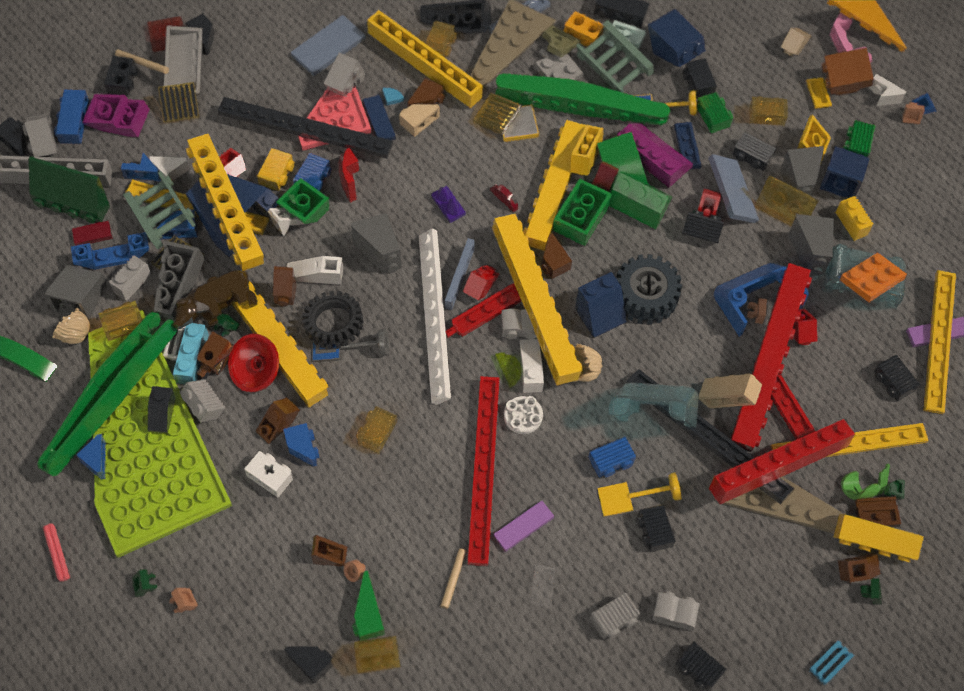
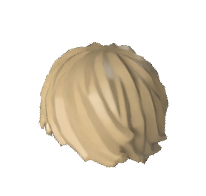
[52,308,90,344]
[574,343,603,382]

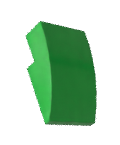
[597,132,648,189]

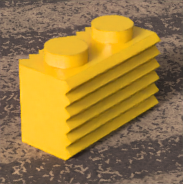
[257,148,294,191]
[835,196,873,241]

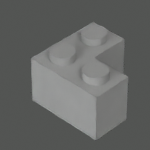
[323,53,365,97]
[23,112,57,157]

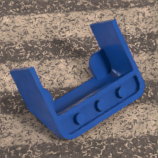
[714,263,809,336]

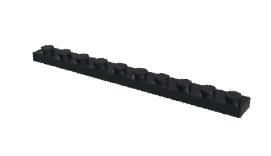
[217,97,393,159]
[626,369,794,505]

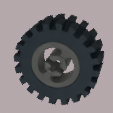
[616,254,682,325]

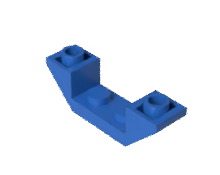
[71,232,149,270]

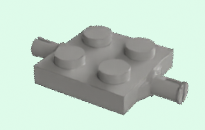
[535,48,583,80]

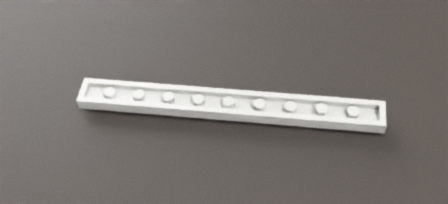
[419,228,451,405]

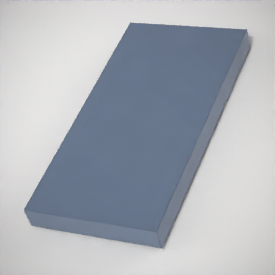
[291,15,366,76]
[708,154,759,223]

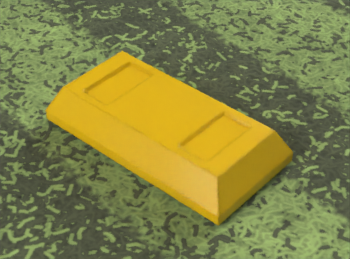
[806,77,832,109]

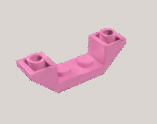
[830,13,872,64]

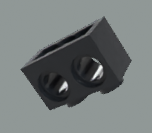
[104,56,138,97]

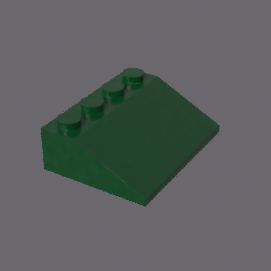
[28,156,110,223]

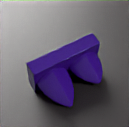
[431,186,466,223]

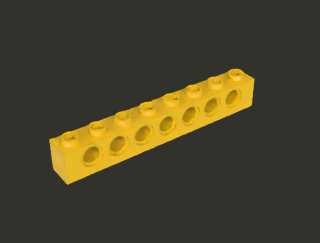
[185,133,264,271]

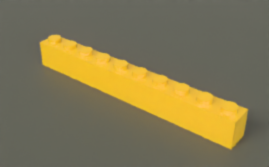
[492,214,582,386]

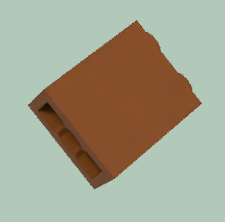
[821,47,874,95]

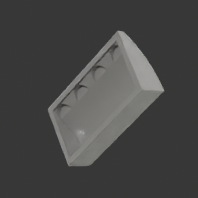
[164,26,202,97]

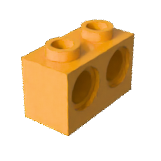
[564,11,604,47]

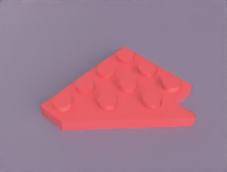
[298,87,371,150]

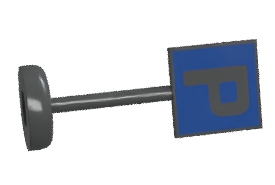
[312,329,389,362]

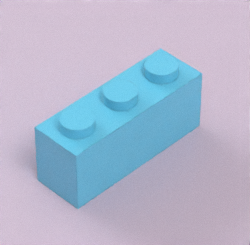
[173,323,209,385]

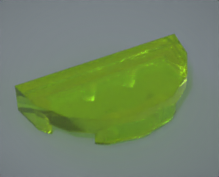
[495,352,522,388]

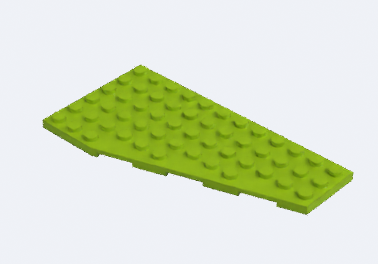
[88,310,232,558]

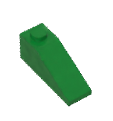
[352,571,385,641]

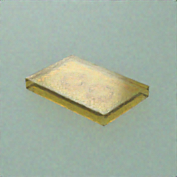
[754,175,819,226]

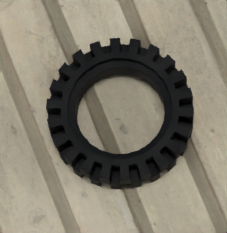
[302,291,364,349]

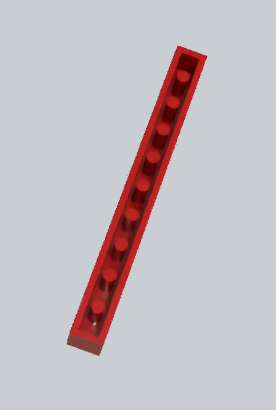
[731,263,812,451]

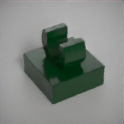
[214,313,240,336]
[132,569,157,597]
[861,578,882,605]

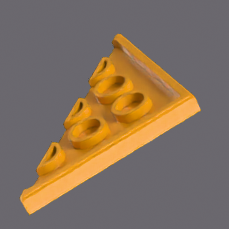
[827,0,907,52]

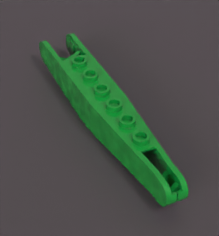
[495,74,670,125]
[37,312,177,476]

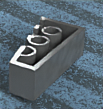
[154,241,205,322]

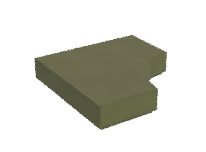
[542,25,580,58]

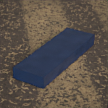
[363,95,396,140]
[674,122,701,170]

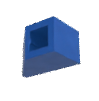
[283,423,320,466]

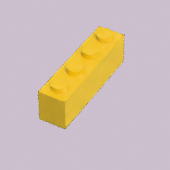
[833,514,924,563]

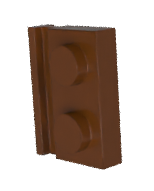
[854,497,901,527]

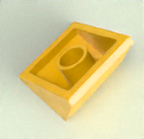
[797,115,831,165]

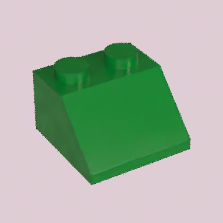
[276,178,329,224]

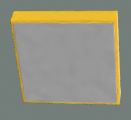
[498,105,539,142]

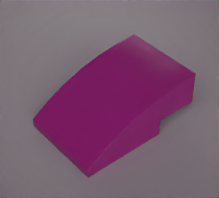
[82,94,150,137]

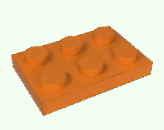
[840,252,907,302]

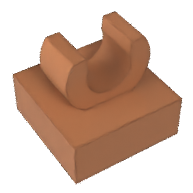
[902,102,925,124]
[747,298,767,324]
[169,588,198,613]

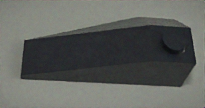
[420,0,491,34]

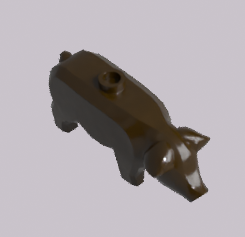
[172,270,258,329]

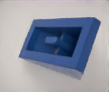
[77,434,106,479]

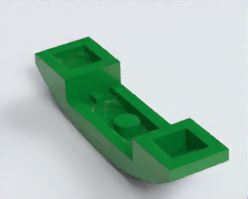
[0,336,57,382]

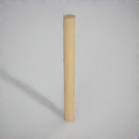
[115,50,169,74]

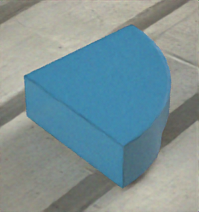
[382,88,404,106]

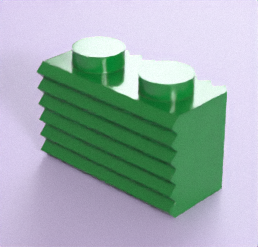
[696,92,733,134]
[844,120,875,157]

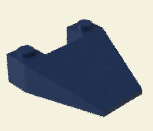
[186,171,279,257]

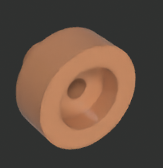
[344,560,366,582]

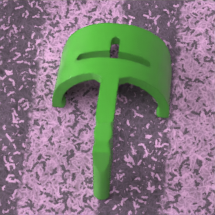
[841,464,890,499]

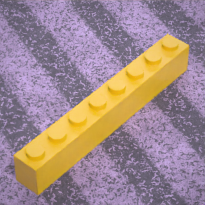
[367,10,483,109]
[523,120,586,251]
[232,281,329,408]

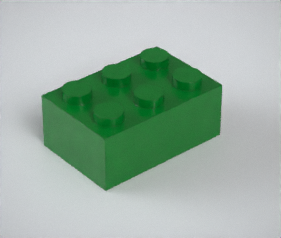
[552,179,612,246]

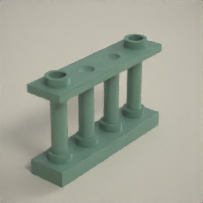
[576,20,654,93]
[123,171,196,250]

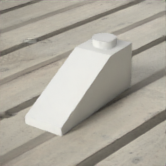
[520,339,544,393]

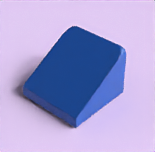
[911,93,937,114]

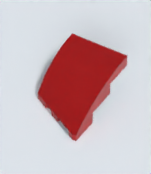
[339,148,359,203]

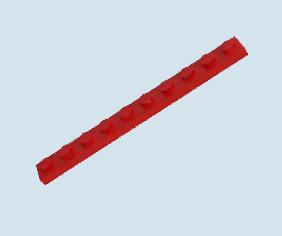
[468,376,500,566]

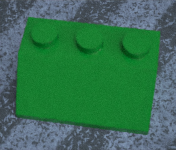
[610,172,672,230]

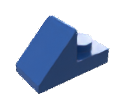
[121,153,161,181]

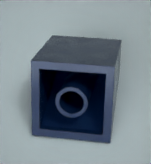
[648,9,706,67]
[819,146,870,199]
[575,272,626,338]

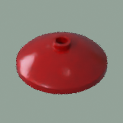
[228,334,279,392]

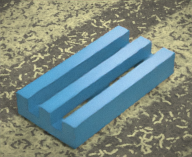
[809,640,854,685]

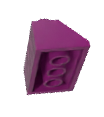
[617,123,693,188]

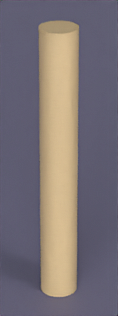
[441,548,467,609]

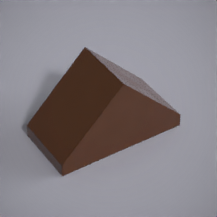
[311,535,347,567]

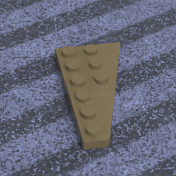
[470,0,556,89]
[723,466,844,534]

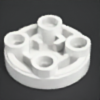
[504,396,543,434]

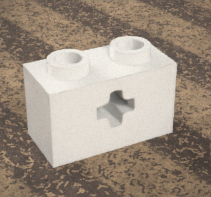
[244,451,293,498]

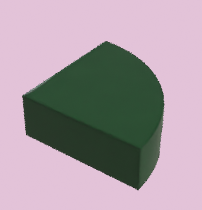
[884,479,905,500]

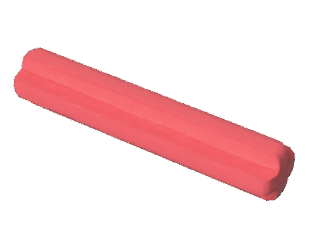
[43,524,70,582]

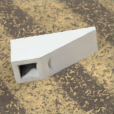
[287,256,343,285]

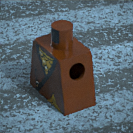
[196,331,233,379]

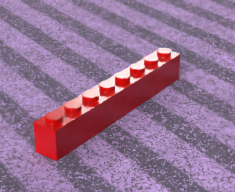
[709,419,855,505]

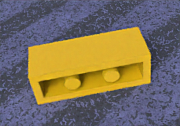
[571,125,604,176]

